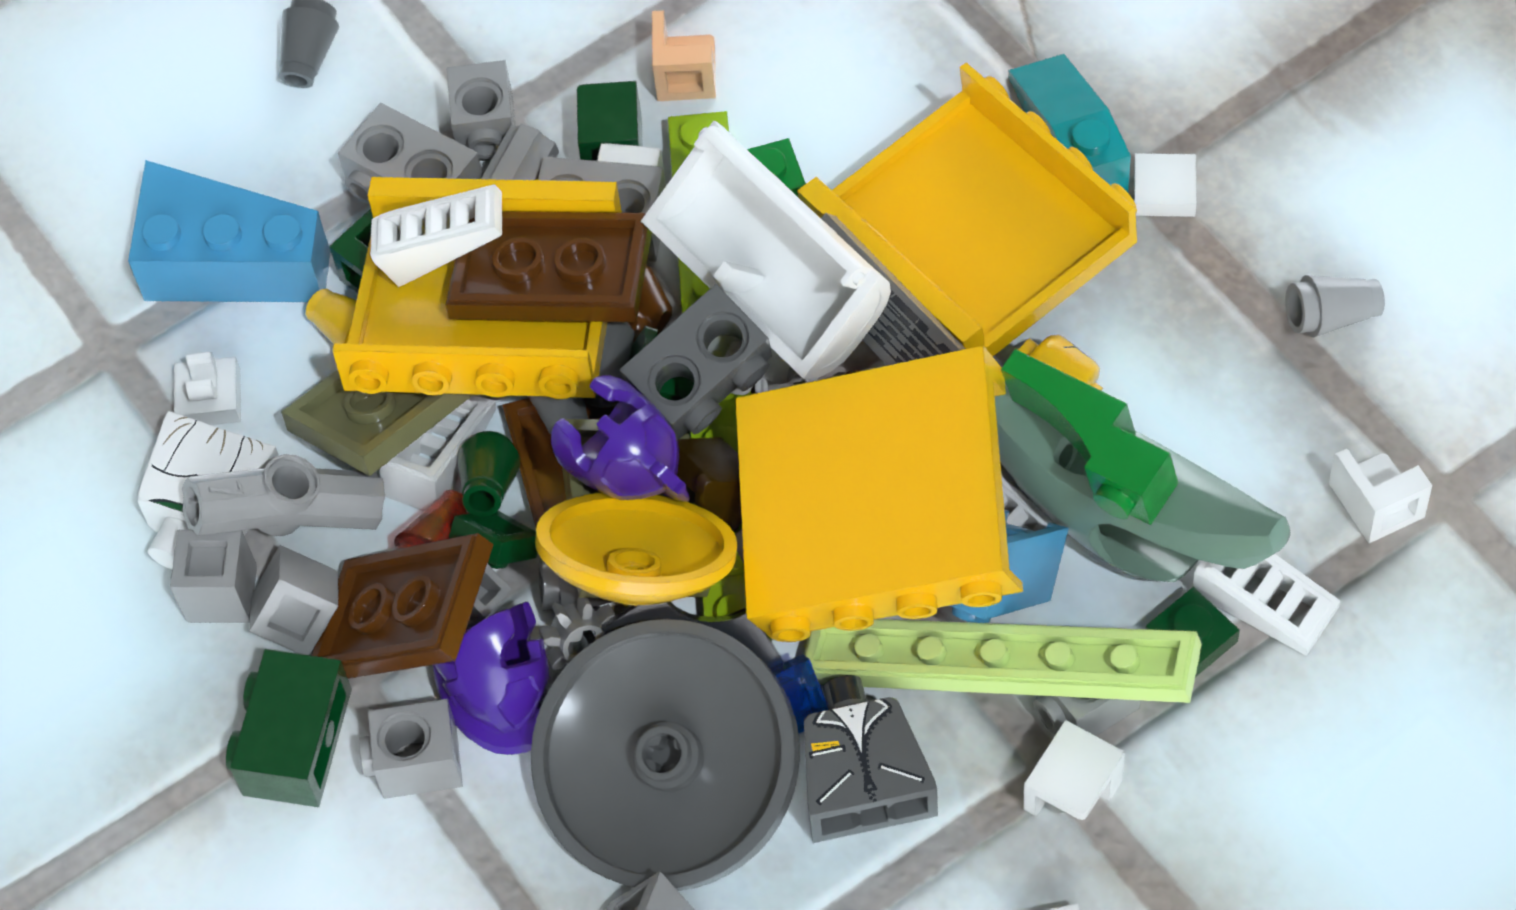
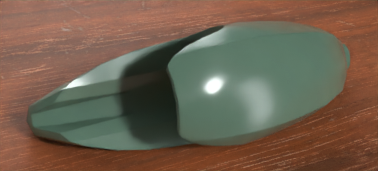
[995,382,1291,582]

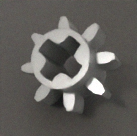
[539,597,616,670]

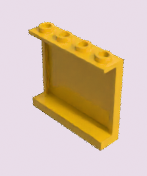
[797,62,1137,357]
[332,177,622,399]
[735,346,1023,642]

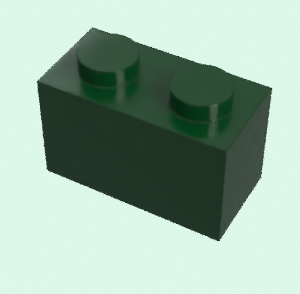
[226,649,352,808]

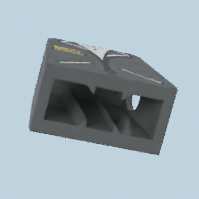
[804,675,938,843]

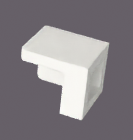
[1329,449,1432,544]
[1024,720,1125,820]

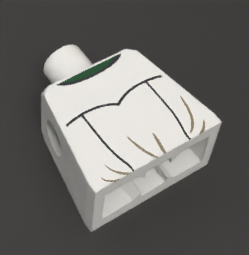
[138,411,279,569]

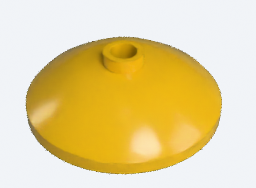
[535,493,737,605]

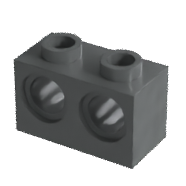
[620,284,772,439]

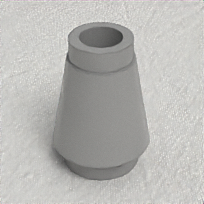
[1285,275,1385,338]

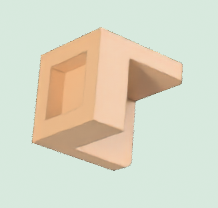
[652,10,716,101]

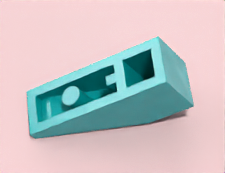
[1008,54,1131,192]

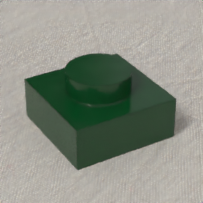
[448,511,538,569]
[1145,587,1240,677]

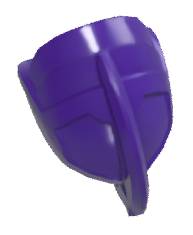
[551,375,690,502]
[433,601,549,755]

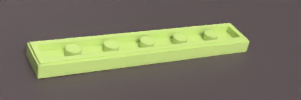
[799,619,1202,703]

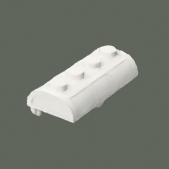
[641,121,891,380]

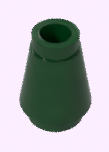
[457,431,520,517]

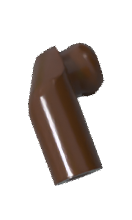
[628,266,673,344]

